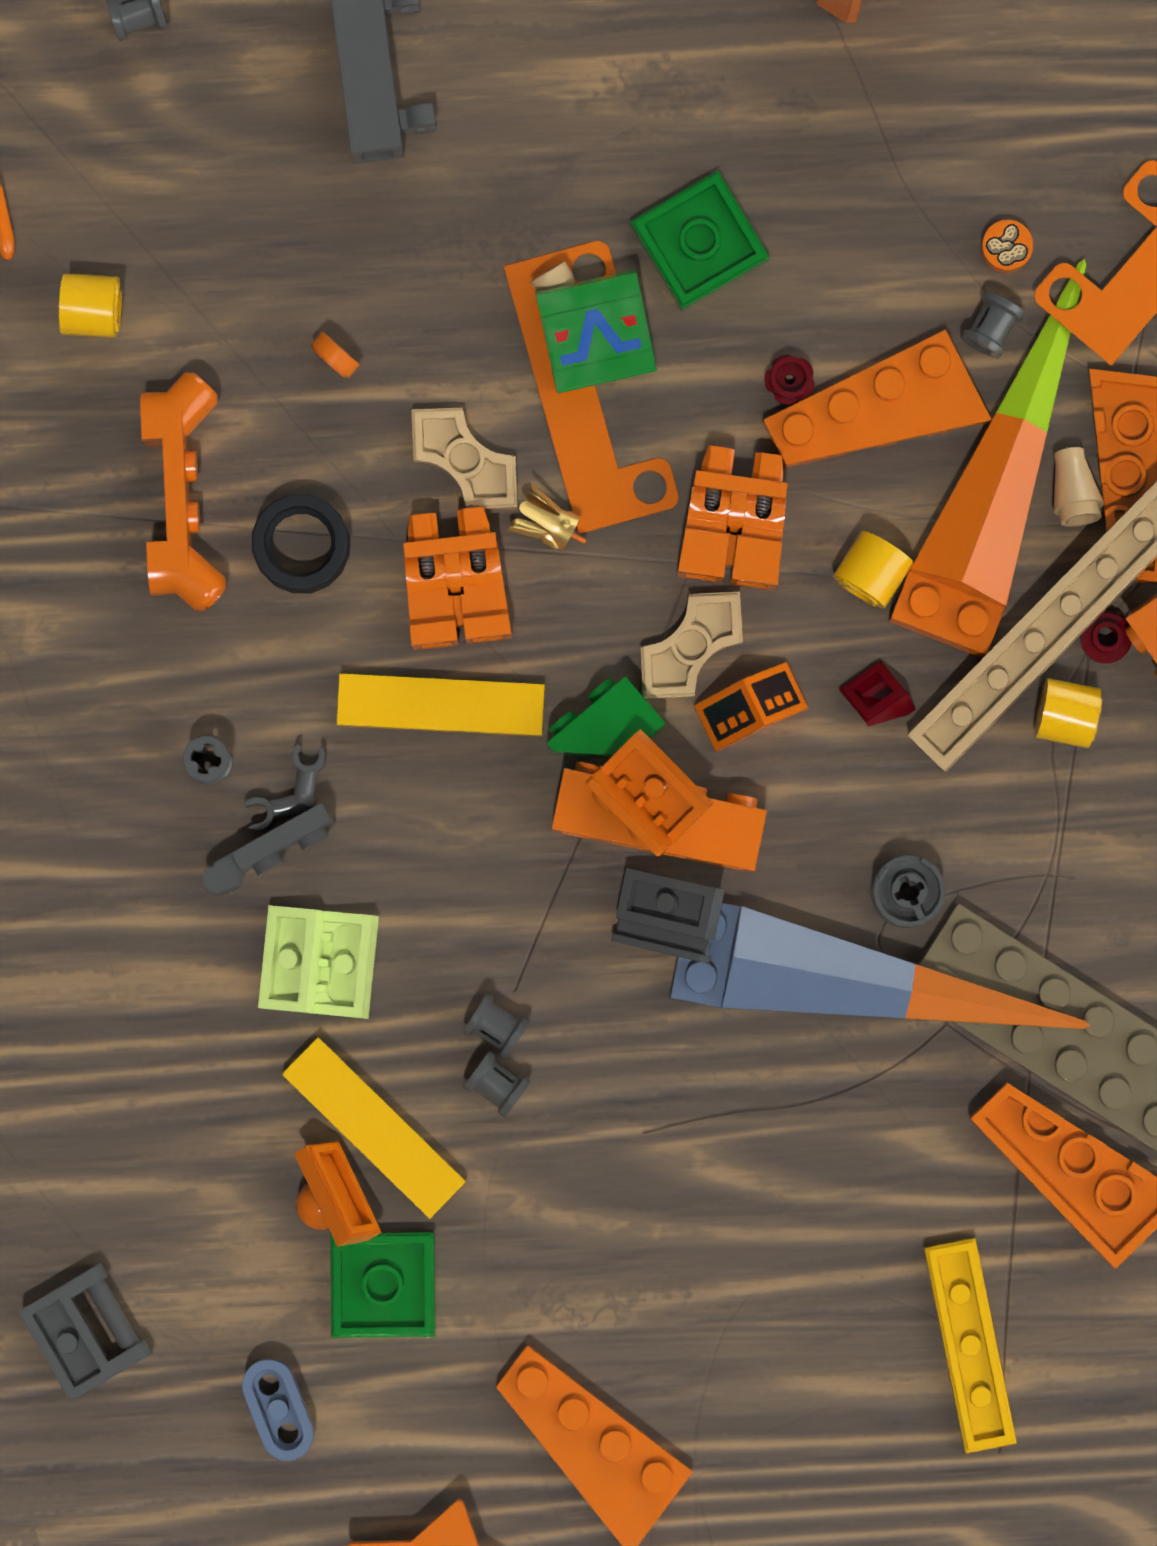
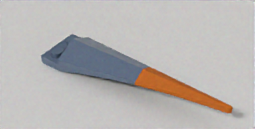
[669,903,1090,1029]

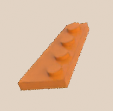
[762,330,992,468]
[1089,369,1157,584]
[968,1083,1157,1269]
[496,1344,693,1546]

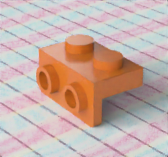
[585,729,714,857]

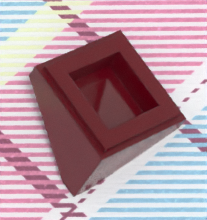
[839,660,915,727]

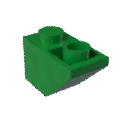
[546,676,666,759]

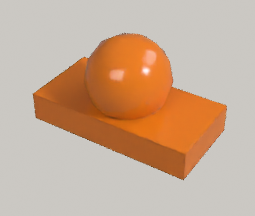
[294,1141,381,1247]

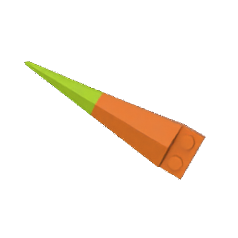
[889,259,1086,659]

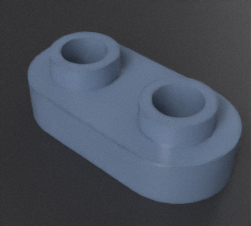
[242,1358,315,1461]

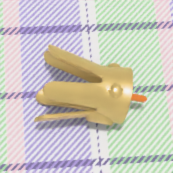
[507,483,586,552]

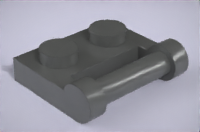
[18,1263,153,1402]

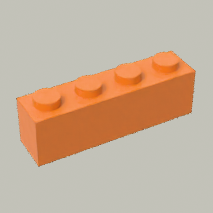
[551,762,767,873]

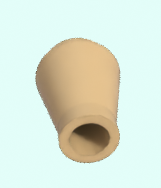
[1053,447,1104,527]

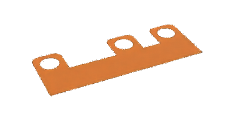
[1034,160,1157,366]
[504,241,679,534]

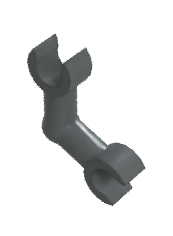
[243,743,327,832]

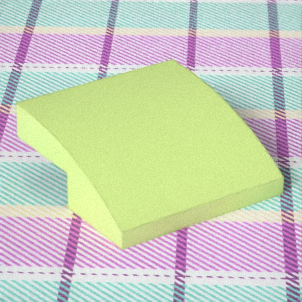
[258,905,379,1019]

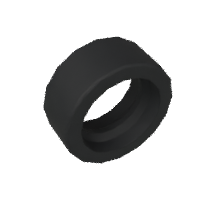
[252,494,350,594]

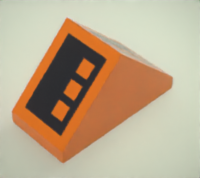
[694,662,808,752]

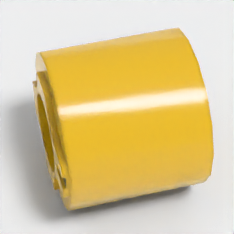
[59,273,122,338]
[833,530,913,609]
[1034,678,1102,749]

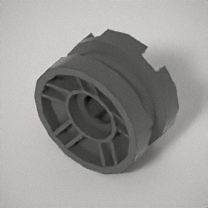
[870,855,946,928]

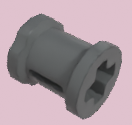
[106,0,168,42]
[961,291,1025,359]
[183,736,233,785]
[462,993,530,1059]
[462,1050,531,1117]

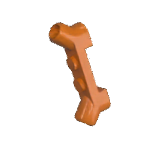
[140,372,226,611]

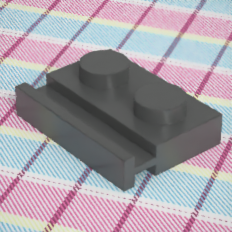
[611,868,725,963]

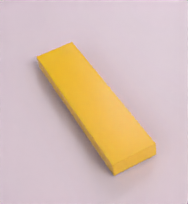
[337,673,545,737]
[282,1037,466,1219]
[923,1237,1017,1453]

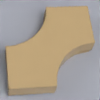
[411,408,518,511]
[640,591,743,700]

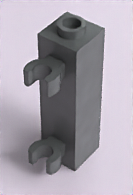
[331,0,436,164]

